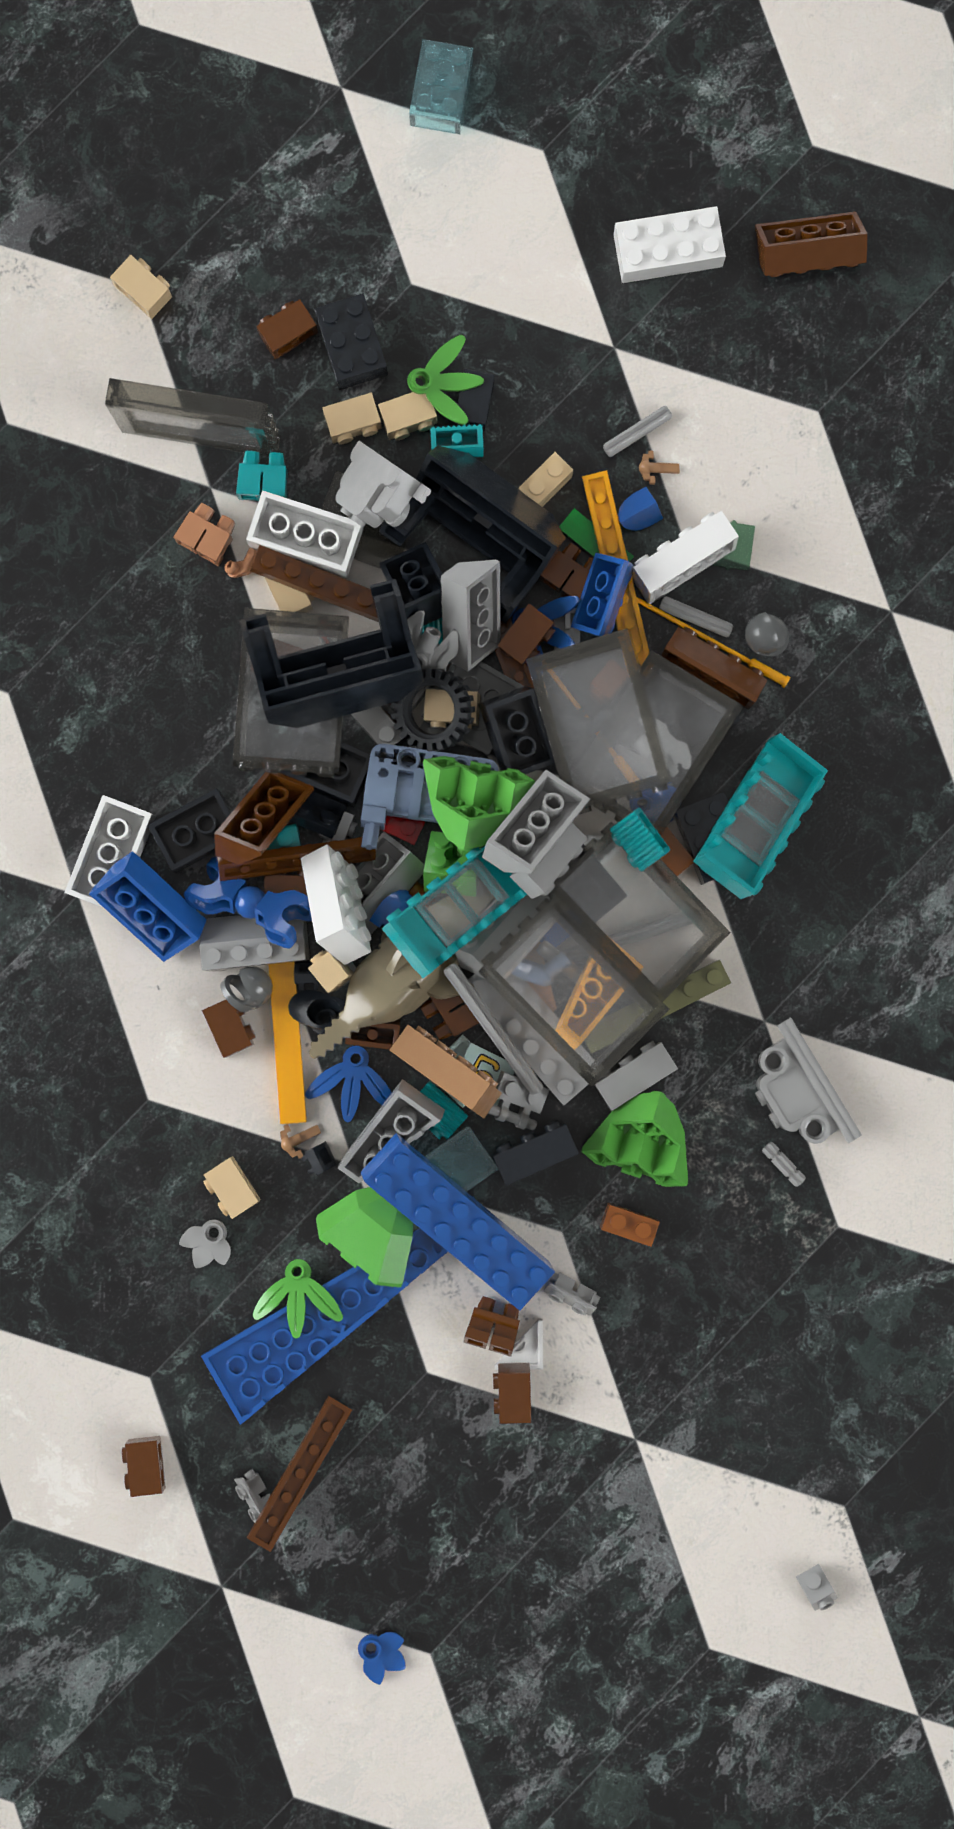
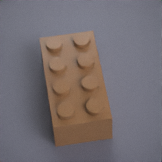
[390,1025,502,1119]

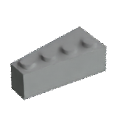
[338,1079,445,1183]

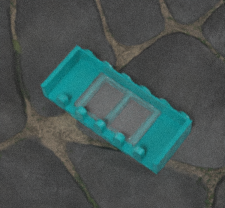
[693,733,828,899]
[382,846,527,978]

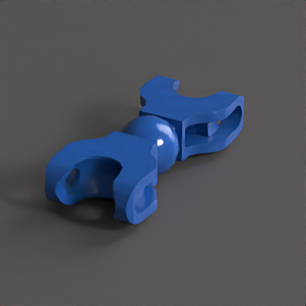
[184,857,312,949]

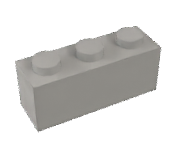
[510,823,587,899]
[594,1041,678,1111]

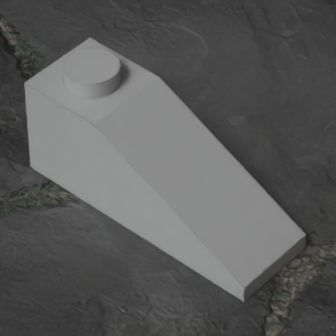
[351,706,406,755]

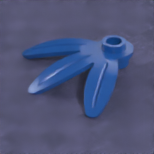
[512,596,579,679]
[305,1046,391,1122]

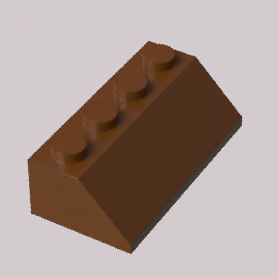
[755,212,867,277]
[661,627,768,710]
[214,768,314,865]

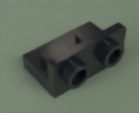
[289,789,348,839]

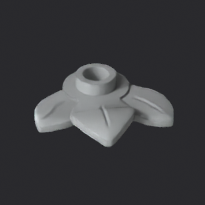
[179,1219,231,1268]

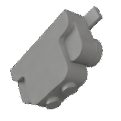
[336,441,431,528]
[755,1017,862,1144]

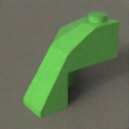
[423,756,535,851]
[581,1091,688,1187]
[316,1187,413,1287]

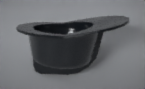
[288,990,345,1034]

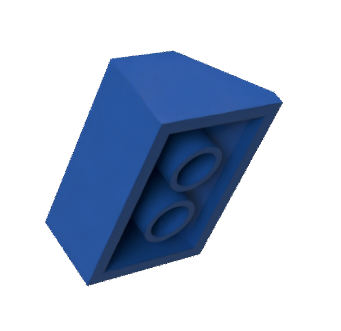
[571,553,634,640]

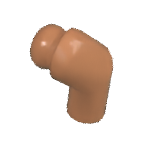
[225,548,257,578]

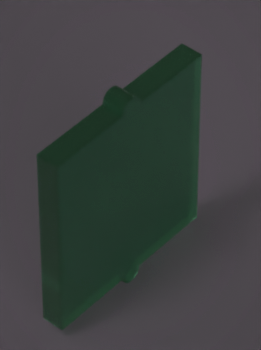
[711,520,755,571]

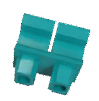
[236,451,288,501]

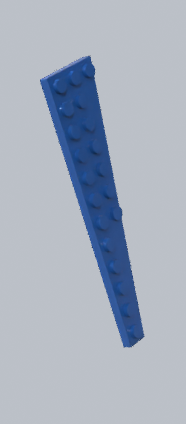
[201,1196,474,1425]

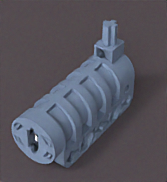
[361,744,498,850]

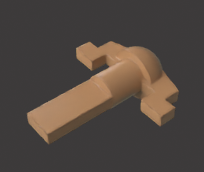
[639,451,680,485]
[280,1124,321,1159]

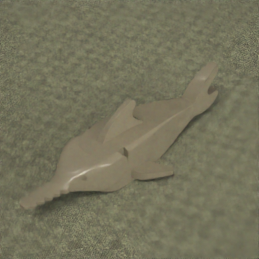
[309,880,495,1059]

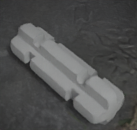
[762,1142,806,1187]

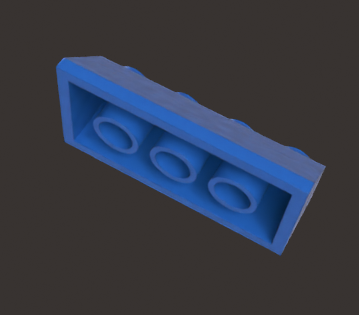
[89,851,206,962]

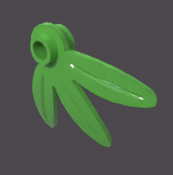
[407,335,484,425]
[253,1259,343,1339]

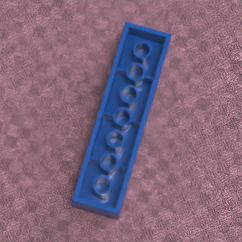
[361,1133,555,1311]

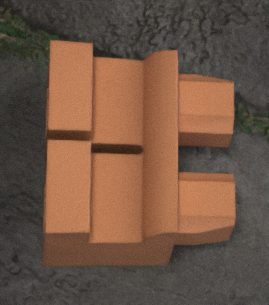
[173,503,235,566]

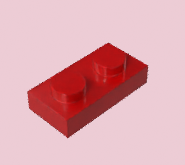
[381,816,426,846]

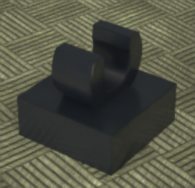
[294,961,319,991]
[301,1141,337,1175]

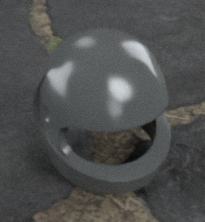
[745,612,790,656]
[220,967,273,1012]

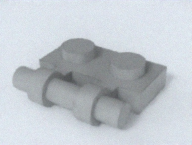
[488,1071,549,1130]

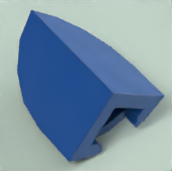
[618,487,663,530]
[369,890,412,928]

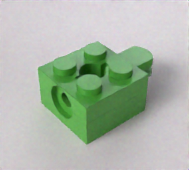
[423,831,483,897]

